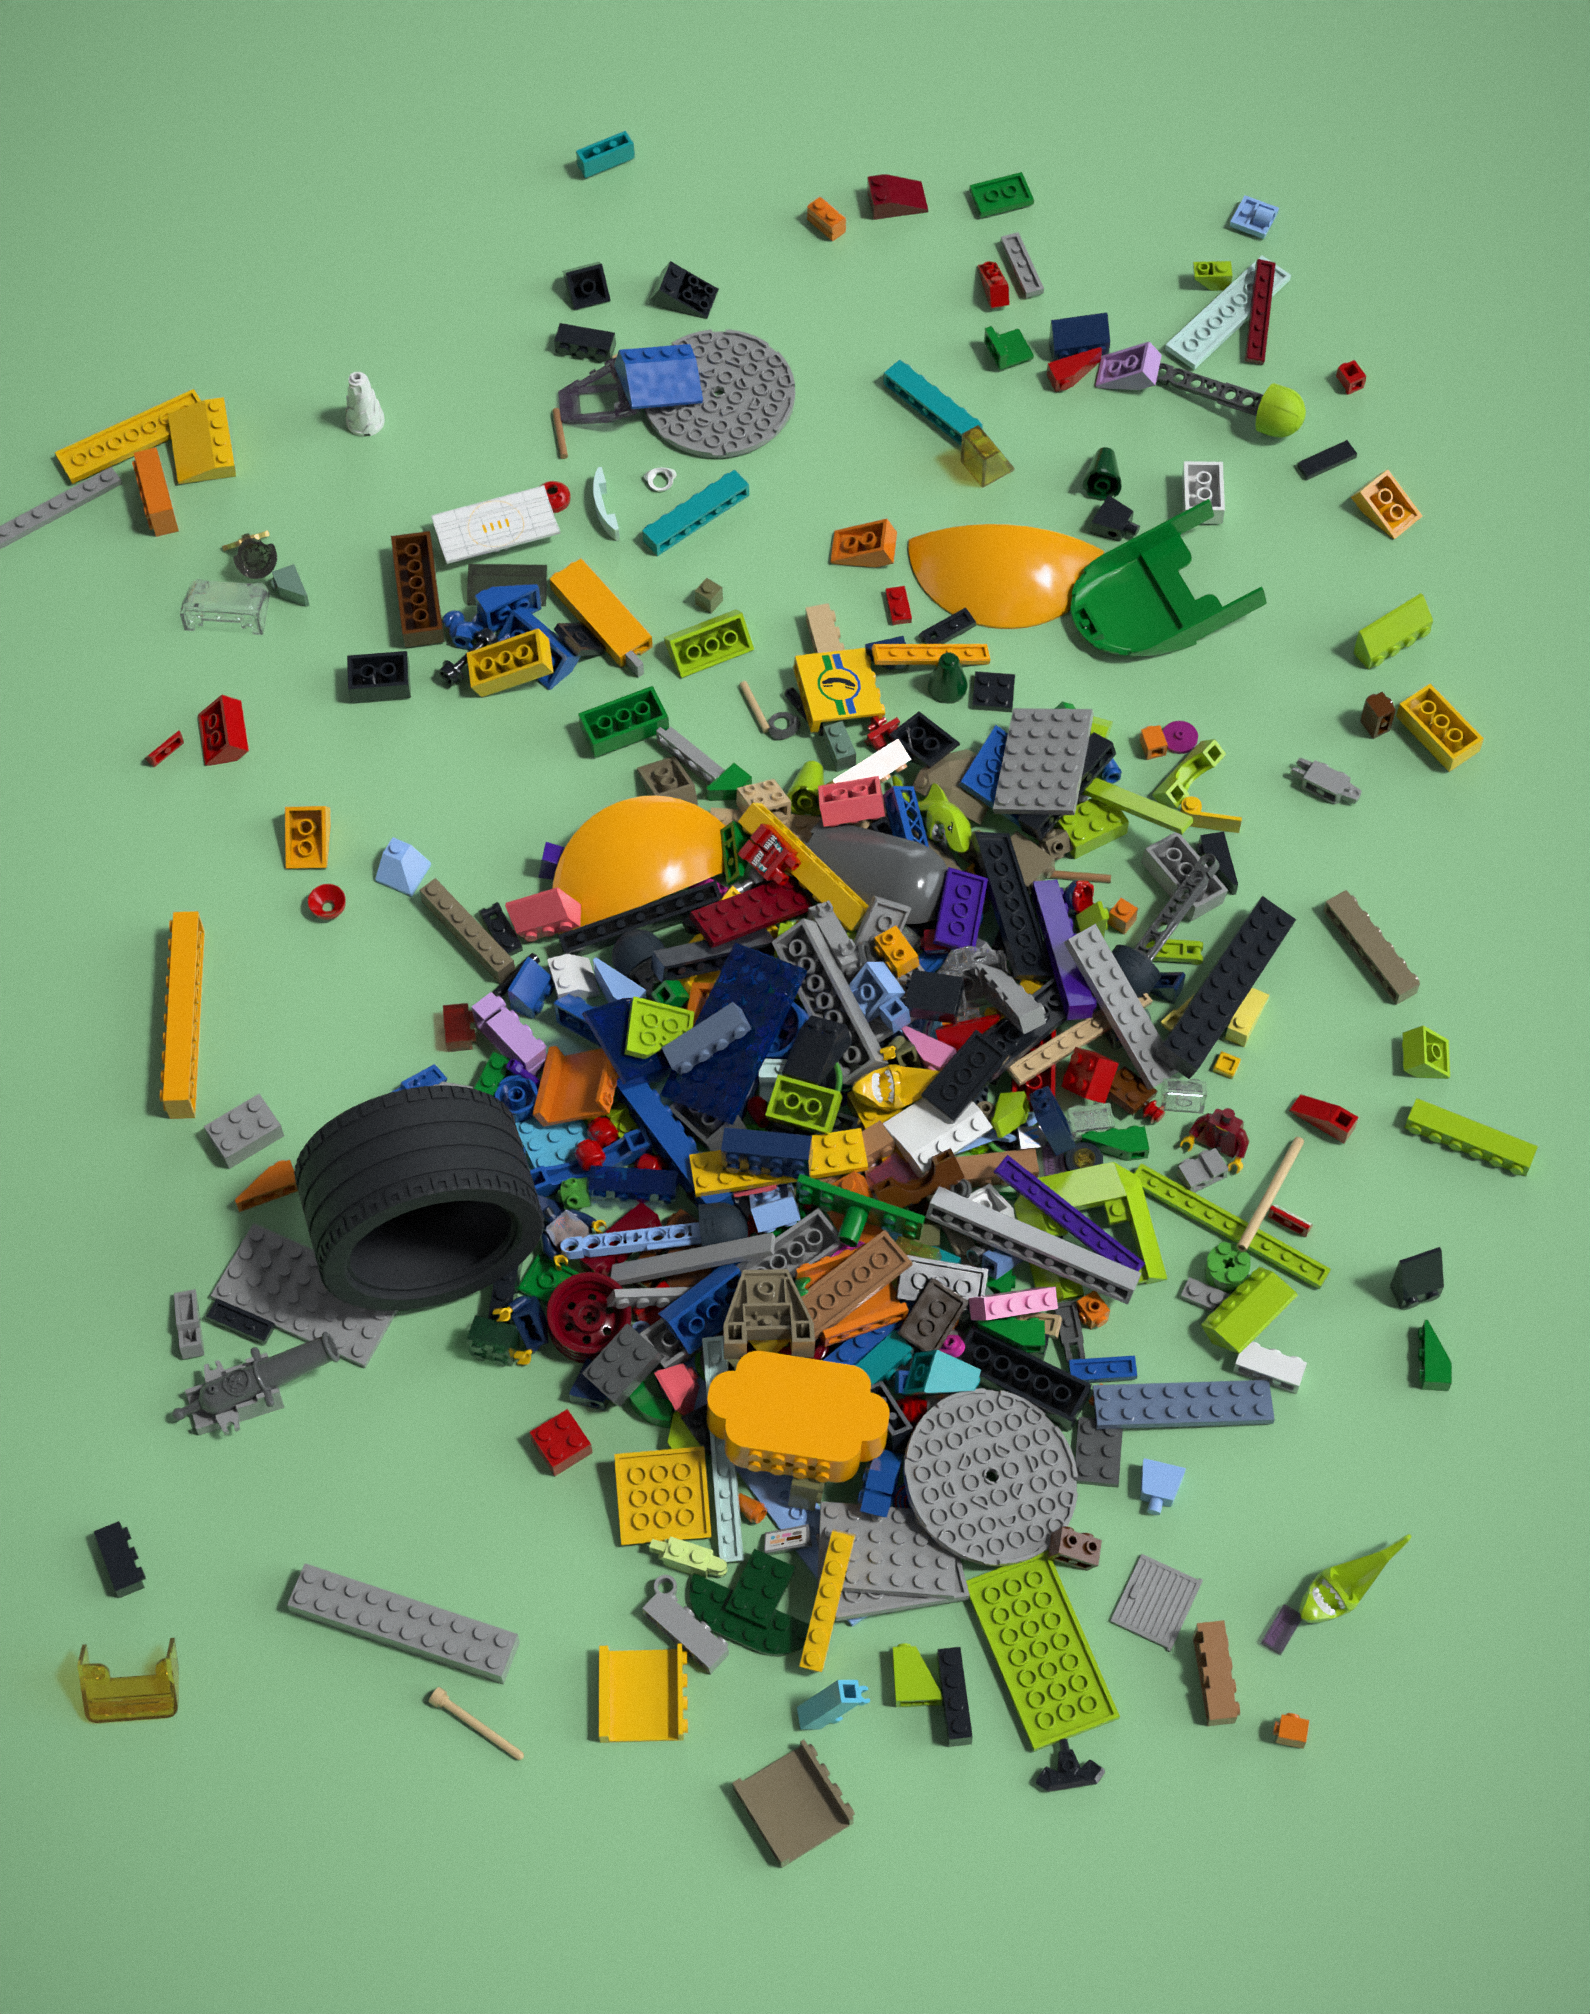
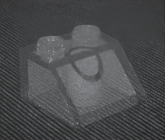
[1161,1077,1207,1114]

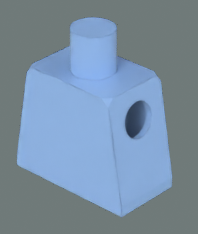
[1140,1458,1186,1515]

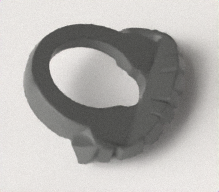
[768,712,801,740]
[858,941,877,966]

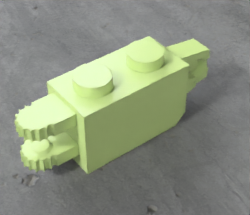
[649,1537,728,1578]

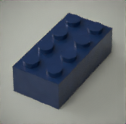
[721,1127,813,1180]

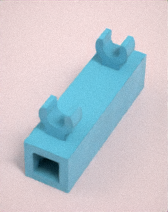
[797,1680,870,1729]

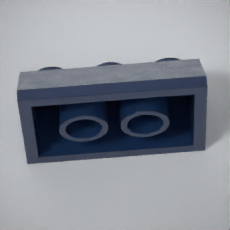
[1049,312,1110,361]

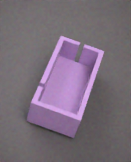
[472,992,547,1077]

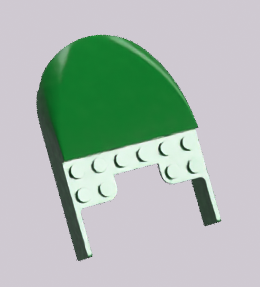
[1071,499,1267,656]

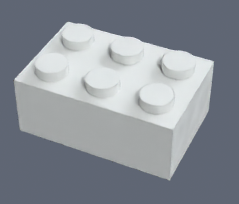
[1182,461,1225,524]

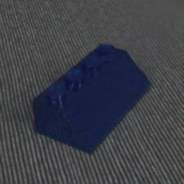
[588,1165,679,1205]

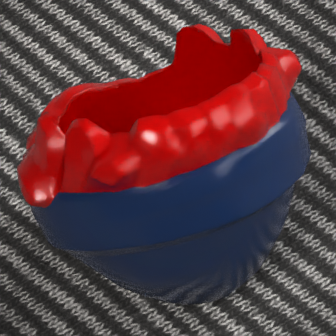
[1063,879,1095,916]

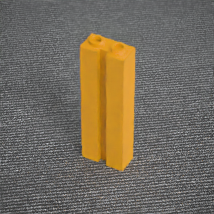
[549,558,653,668]

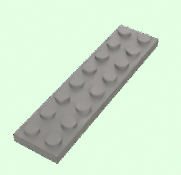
[1064,924,1178,1090]

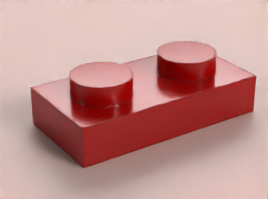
[885,586,912,625]

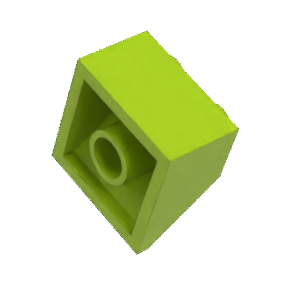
[1402,1025,1450,1079]

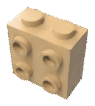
[736,779,791,820]

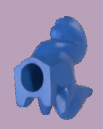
[443,610,486,650]

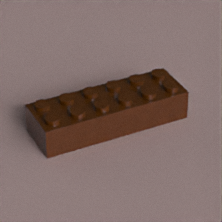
[391,531,445,647]

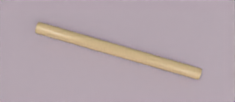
[1236,1137,1304,1252]

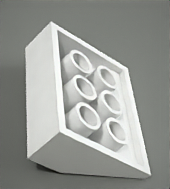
[883,1098,993,1178]

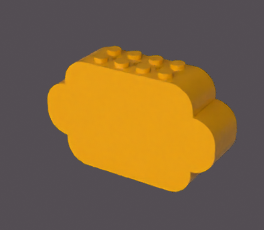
[707,1351,890,1483]

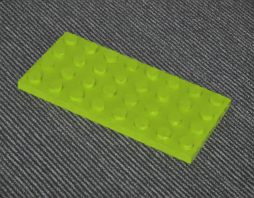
[966,1550,1120,1752]

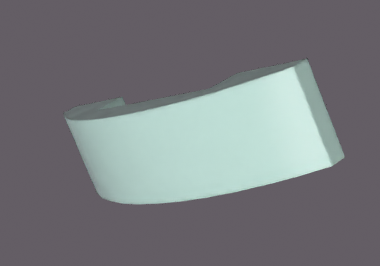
[593,467,620,541]

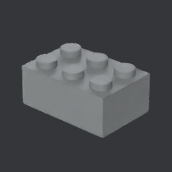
[204,1094,284,1169]

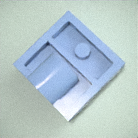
[1230,195,1279,239]

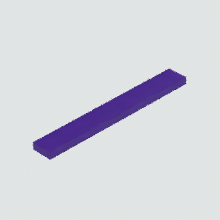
[993,1155,1145,1272]

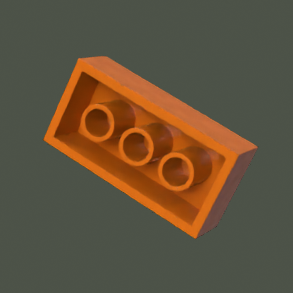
[132,447,179,537]

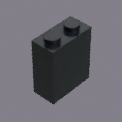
[902,970,964,1024]

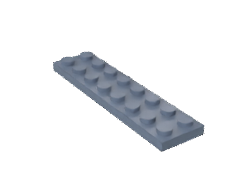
[1092,1380,1275,1429]

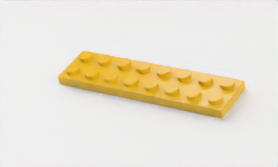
[55,389,201,484]
[689,1128,868,1197]

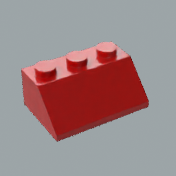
[198,695,249,766]

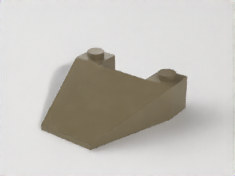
[723,1269,815,1359]

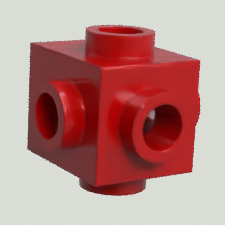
[896,1396,927,1430]

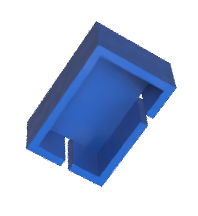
[858,1449,904,1518]

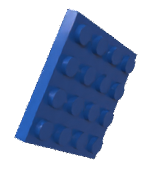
[958,725,1021,828]

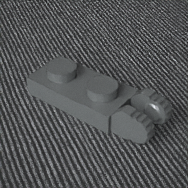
[1054,1301,1085,1363]

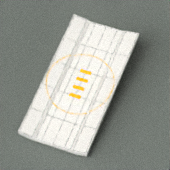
[431,485,560,564]

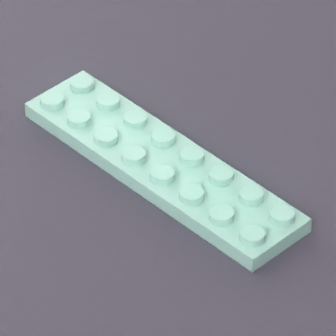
[1165,256,1291,370]

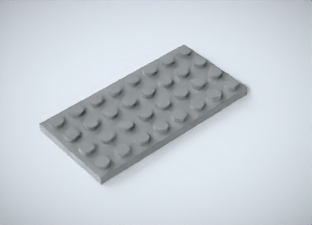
[211,1223,398,1368]

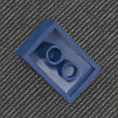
[475,584,542,633]

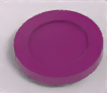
[1163,721,1198,754]

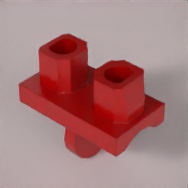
[864,716,900,752]

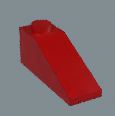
[1047,347,1102,392]
[935,1013,1001,1053]

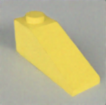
[1225,988,1269,1047]

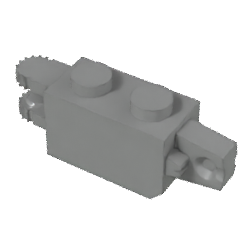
[1290,758,1362,805]

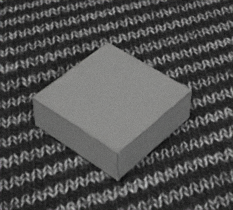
[625,651,644,678]

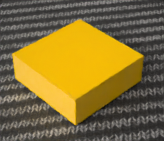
[1213,1051,1241,1079]

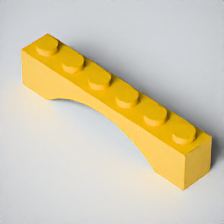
[799,1529,856,1672]

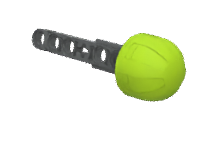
[1156,363,1306,438]

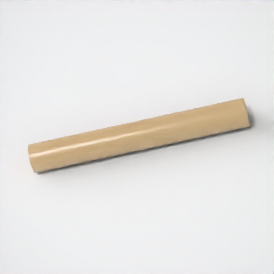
[739,681,770,733]

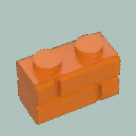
[807,197,846,241]

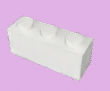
[1233,1341,1307,1394]

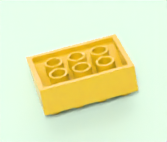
[168,397,236,484]

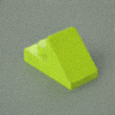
[602,1101,639,1139]

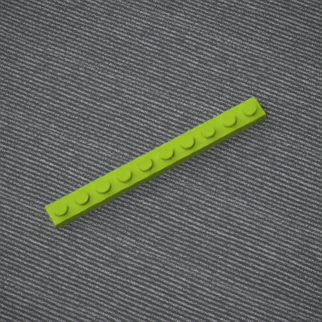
[1134,1163,1331,1289]

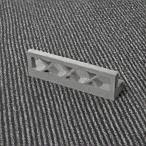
[656,727,725,785]

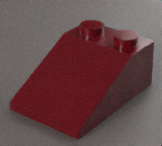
[867,174,928,220]

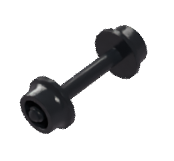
[439,628,499,685]

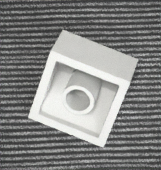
[547,954,600,1000]
[967,1183,1015,1245]

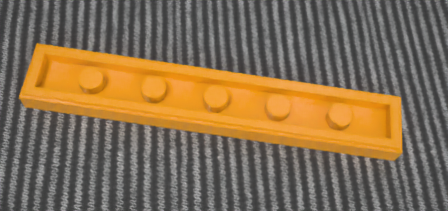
[872,644,991,665]

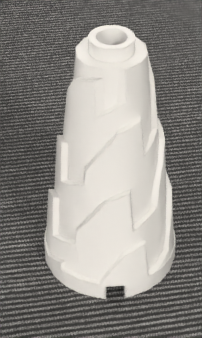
[345,372,385,437]

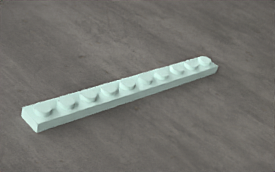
[702,1336,744,1563]

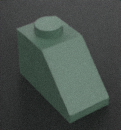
[271,564,309,607]

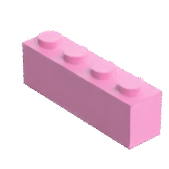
[969,1287,1058,1320]

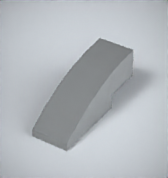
[174,1289,205,1359]

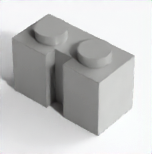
[1176,1148,1229,1193]

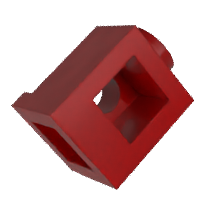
[1336,360,1367,395]

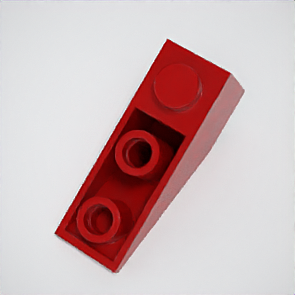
[978,261,1010,308]
[1289,1094,1359,1144]

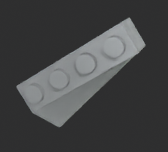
[975,963,1046,1034]

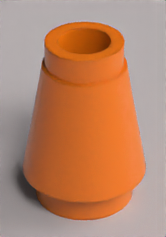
[738,1493,768,1524]

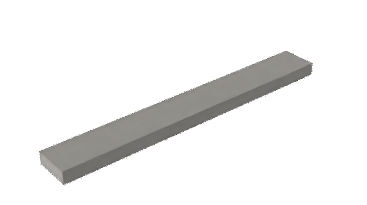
[611,1233,775,1285]

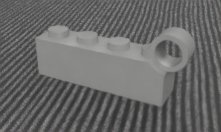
[642,1575,729,1674]

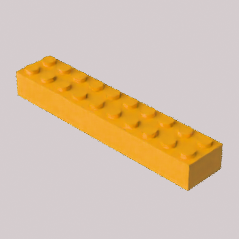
[160,911,205,1119]

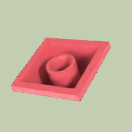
[654,1363,700,1416]

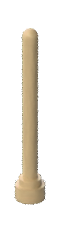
[429,1687,524,1760]

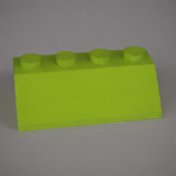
[1353,593,1433,670]
[663,609,754,678]
[1201,1267,1298,1354]

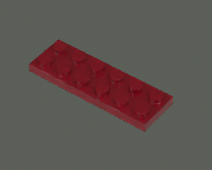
[689,875,813,948]

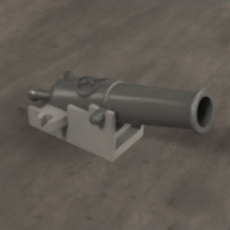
[172,1331,339,1435]

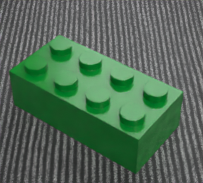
[578,686,669,757]

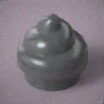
[950,1179,972,1198]

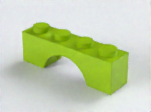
[1152,739,1226,809]

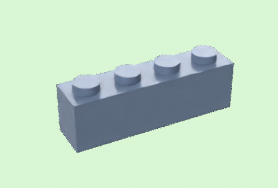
[662,1002,751,1075]

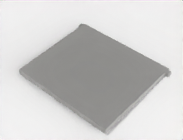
[1110,1554,1203,1652]

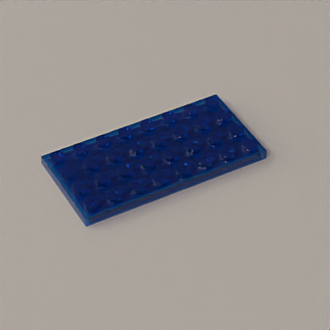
[660,943,808,1125]

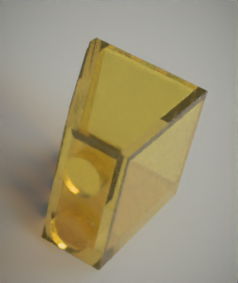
[961,425,1014,488]

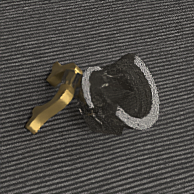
[222,530,277,579]

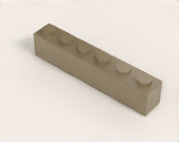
[419,878,515,984]
[1323,890,1420,1005]

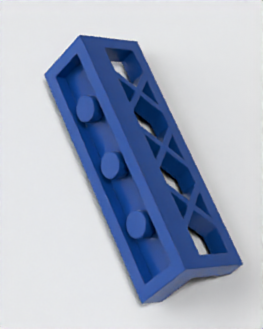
[883,786,929,847]

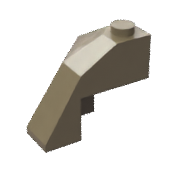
[912,749,989,824]

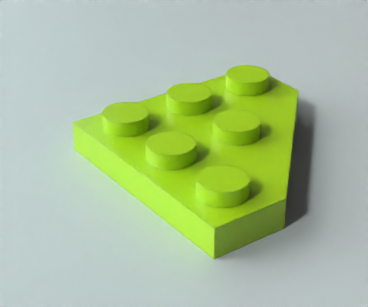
[624,996,694,1059]

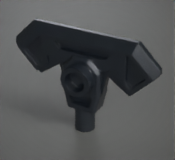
[1036,1739,1105,1792]

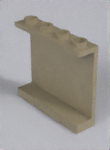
[732,1739,855,1868]

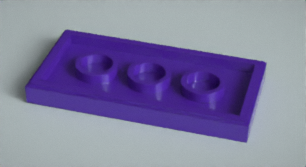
[933,867,988,955]

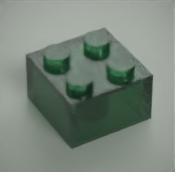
[467,1315,520,1367]

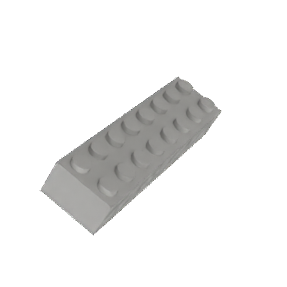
[772,919,888,1086]

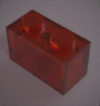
[443,1003,476,1052]

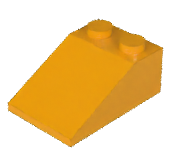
[1351,469,1422,540]
[285,806,331,869]

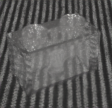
[1067,1102,1115,1140]

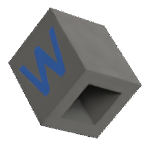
[1011,1126,1046,1151]

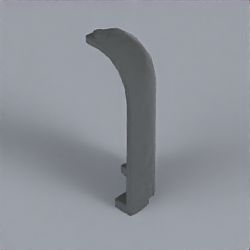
[793,819,948,924]

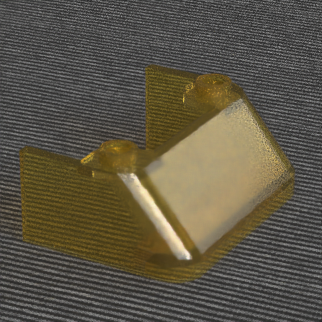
[77,1638,179,1723]

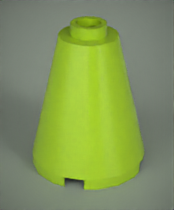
[786,761,825,816]

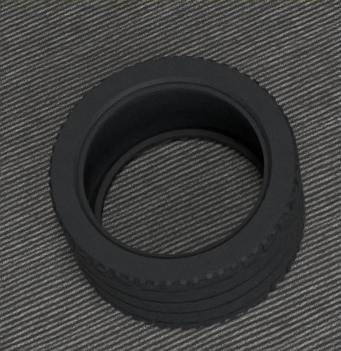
[294,1085,544,1311]

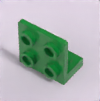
[984,326,1034,370]

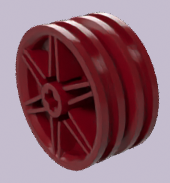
[547,1272,631,1364]

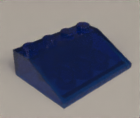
[582,998,674,1084]

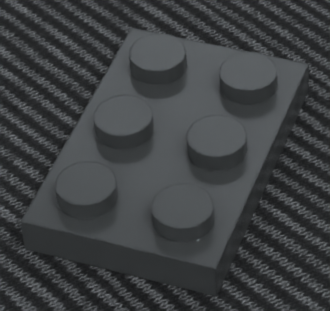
[1074,1417,1123,1488]

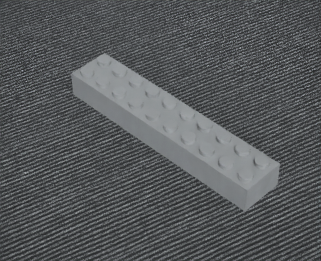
[640,1208,844,1369]
[287,1563,520,1685]

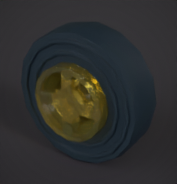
[1065,1142,1103,1171]

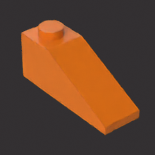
[235,1160,298,1212]

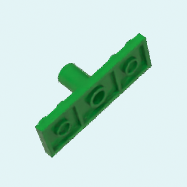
[795,1174,925,1247]

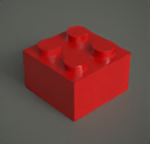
[1061,1046,1119,1104]
[529,1409,593,1476]

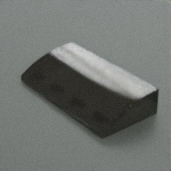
[467,564,548,606]

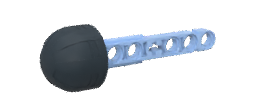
[560,1202,748,1259]

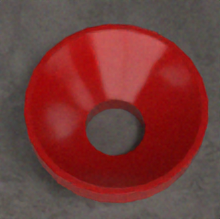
[539,481,571,513]
[308,884,346,920]

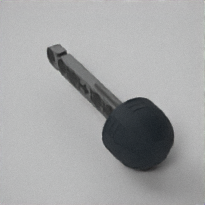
[1112,854,1219,998]

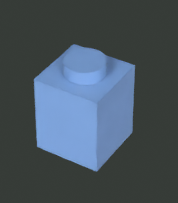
[879,995,911,1033]

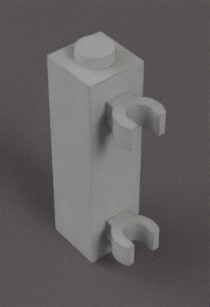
[807,900,861,976]

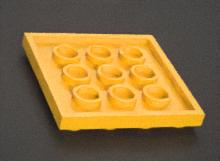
[614,1446,712,1545]

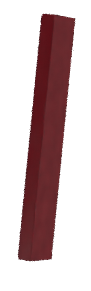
[1245,259,1276,365]

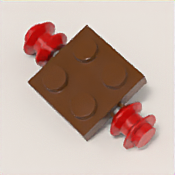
[1107,1066,1165,1124]

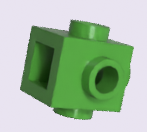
[558,1177,592,1210]

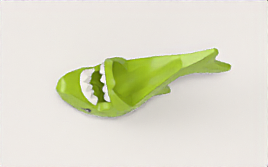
[892,776,972,854]
[1299,1534,1411,1623]

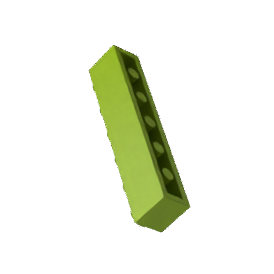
[1404,1098,1538,1177]

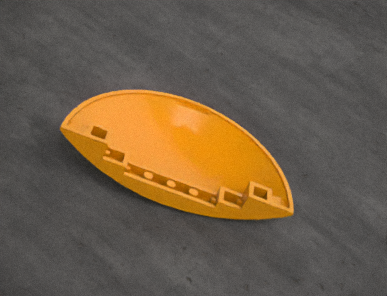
[909,524,1104,629]
[552,796,725,935]

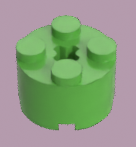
[1204,1242,1251,1293]

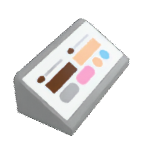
[764,1524,812,1555]

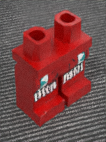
[738,823,801,886]

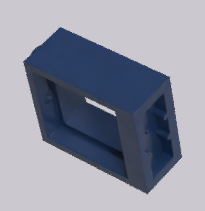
[1029,1086,1076,1156]

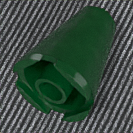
[1082,447,1122,501]
[928,652,968,704]

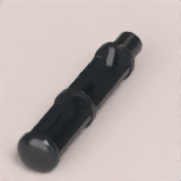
[784,687,823,736]

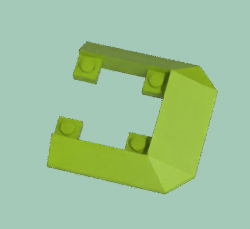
[1014,1162,1167,1303]

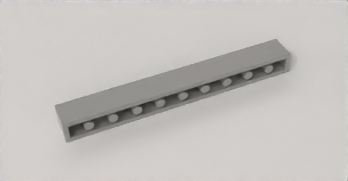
[925,1186,1141,1305]

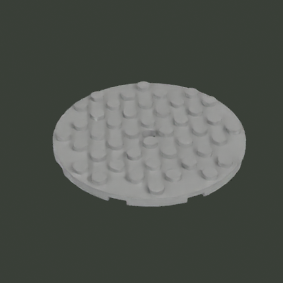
[644,329,795,458]
[903,1388,1078,1566]

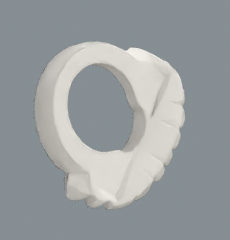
[644,467,677,492]

